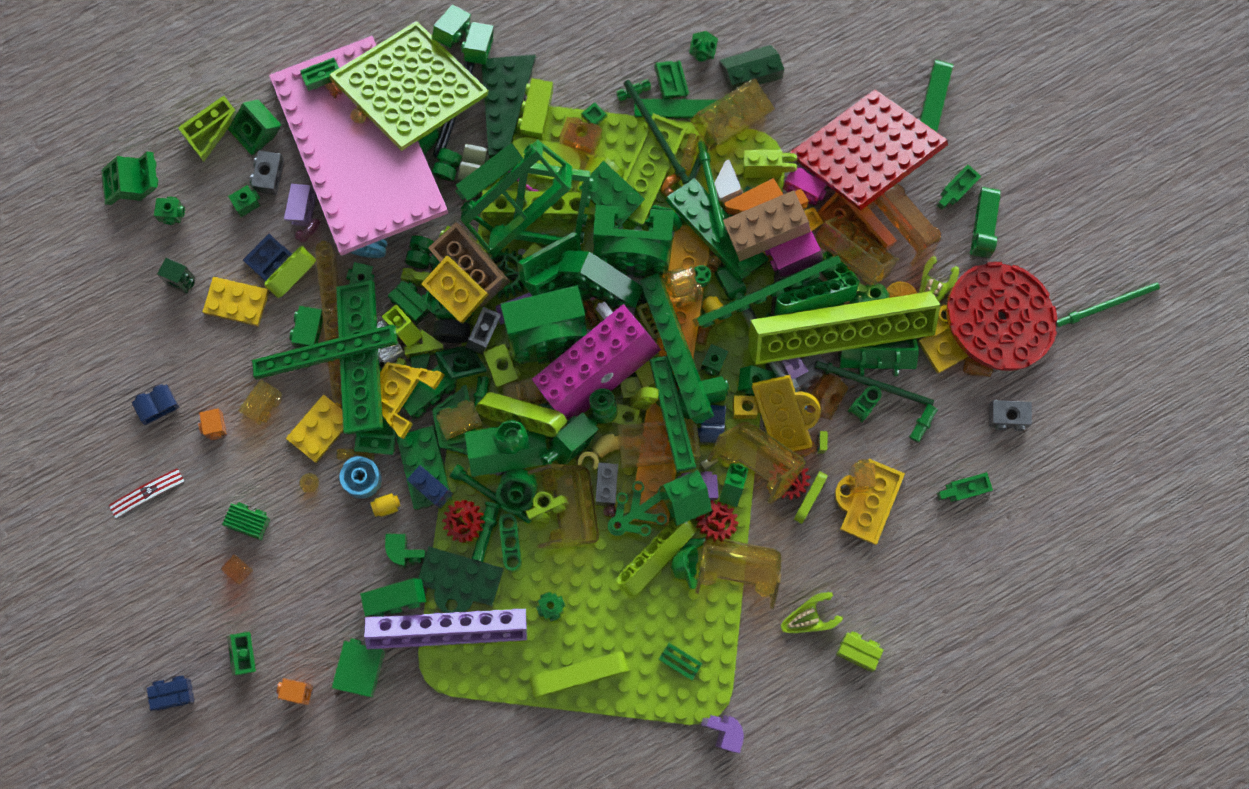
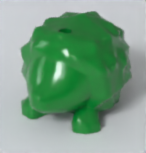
[849,283,890,304]

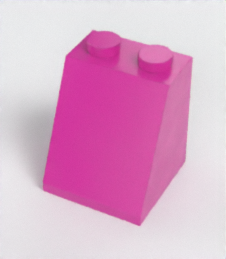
[765,229,823,277]

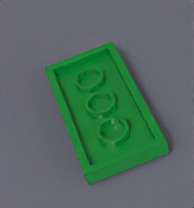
[396,425,453,510]

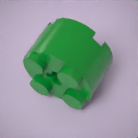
[496,469,538,514]

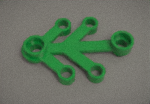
[608,481,667,537]

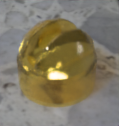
[350,107,367,124]

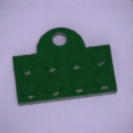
[418,546,504,613]

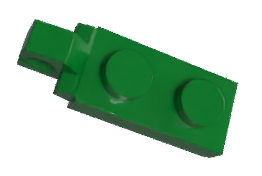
[936,164,982,210]
[937,472,993,502]

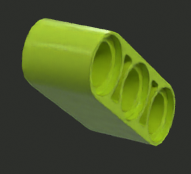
[264,246,316,298]

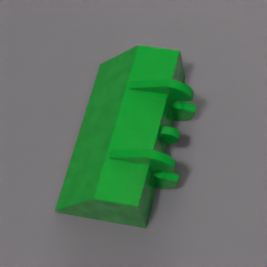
[838,338,919,377]

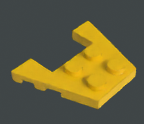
[380,362,444,439]

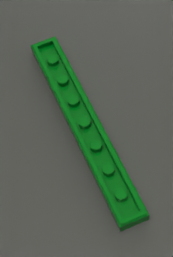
[252,324,398,380]

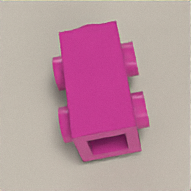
[783,168,827,206]

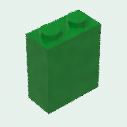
[332,638,385,698]

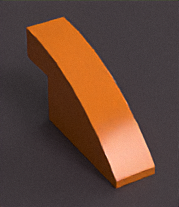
[723,178,809,215]

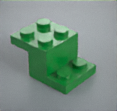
[101,152,159,205]

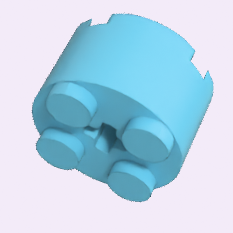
[339,456,382,499]

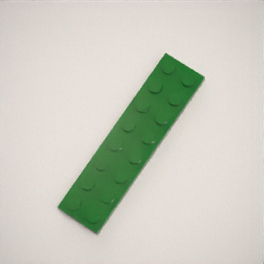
[692,256,841,329]
[336,280,383,435]

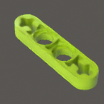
[629,387,659,412]

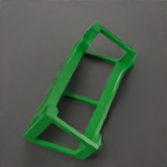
[460,139,572,256]

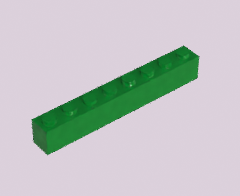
[640,273,714,424]

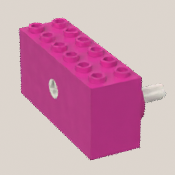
[532,302,661,420]

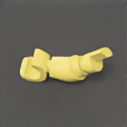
[576,434,640,470]

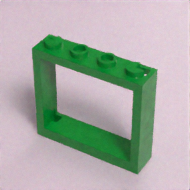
[455,143,524,201]
[513,163,593,245]

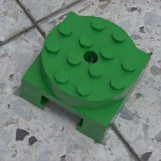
[593,205,674,279]
[501,285,587,364]

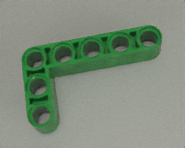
[774,251,860,316]

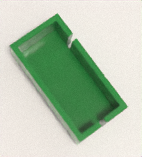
[558,251,643,308]

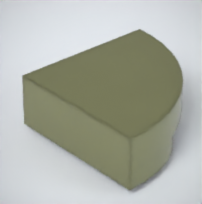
[700,456,719,472]

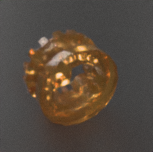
[325,81,343,99]

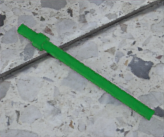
[697,141,727,240]
[1056,282,1160,328]

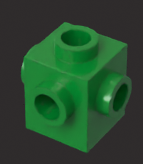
[689,31,718,62]
[154,196,185,225]
[346,262,375,284]
[536,592,566,622]

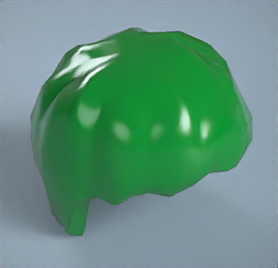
[492,420,529,454]

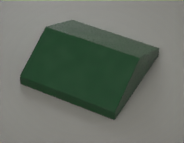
[435,345,487,381]

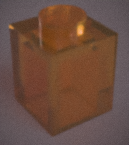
[221,554,253,584]

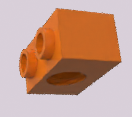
[276,678,313,705]

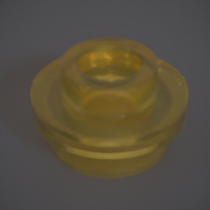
[299,473,319,493]

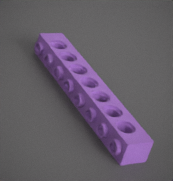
[364,609,527,649]

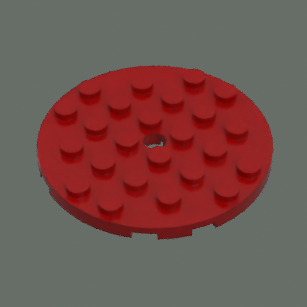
[946,262,1058,371]

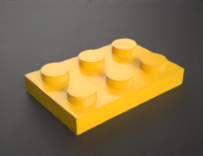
[421,255,489,323]
[202,277,269,327]
[286,394,343,463]

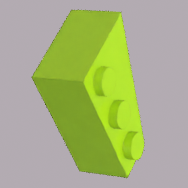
[178,96,237,162]

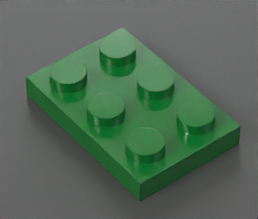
[578,160,645,227]

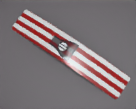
[109,469,184,518]

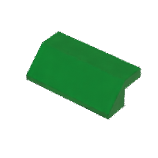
[517,232,581,296]
[465,427,547,477]

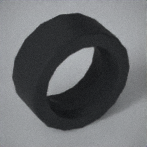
[433,319,470,343]

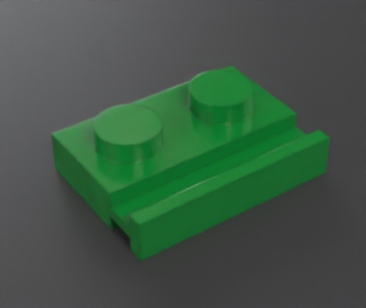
[300,57,339,91]
[654,60,689,99]

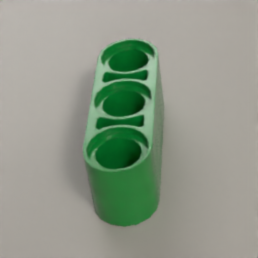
[499,514,522,573]

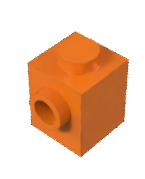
[198,408,227,440]

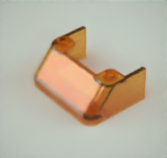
[867,184,942,267]

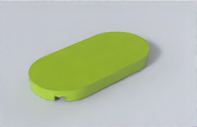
[512,137,581,181]

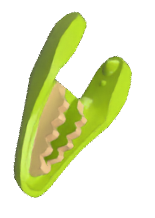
[919,256,959,302]
[781,592,843,633]

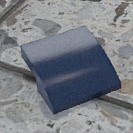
[242,233,292,282]

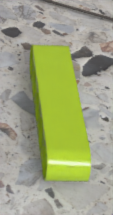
[476,392,567,437]
[617,519,696,596]
[529,651,628,698]

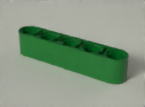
[920,59,953,132]

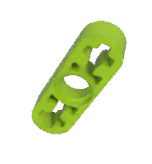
[793,471,828,524]

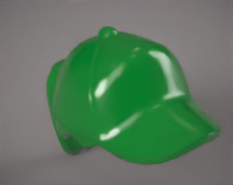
[671,537,706,590]

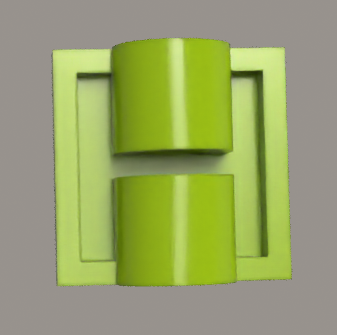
[526,492,569,522]

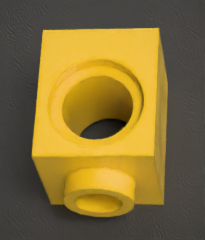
[733,396,761,419]

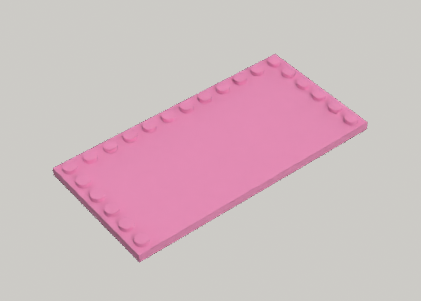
[269,36,448,256]

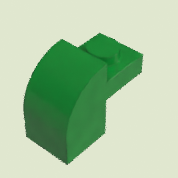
[385,534,426,568]

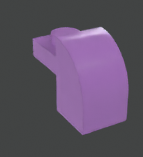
[701,715,744,753]

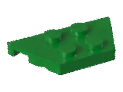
[432,385,476,455]

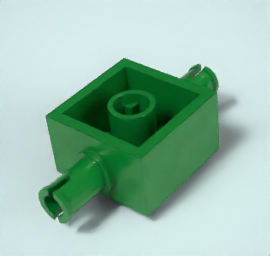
[540,412,600,467]

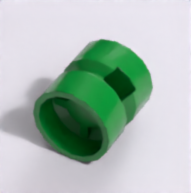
[431,148,462,182]
[405,235,434,269]
[589,388,618,424]

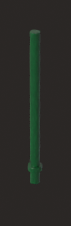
[623,79,690,185]
[814,360,934,406]

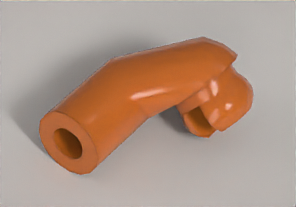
[661,173,681,197]

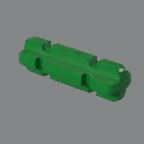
[616,79,651,101]

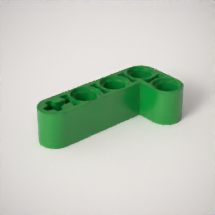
[970,187,1001,259]

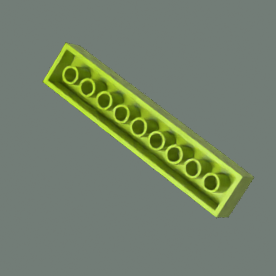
[748,291,940,365]

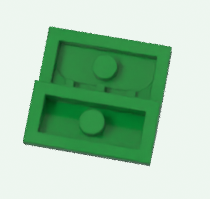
[354,417,397,455]

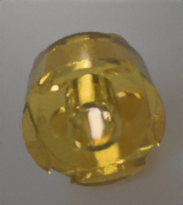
[663,266,703,309]

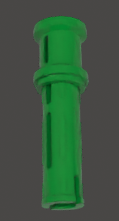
[471,501,502,562]

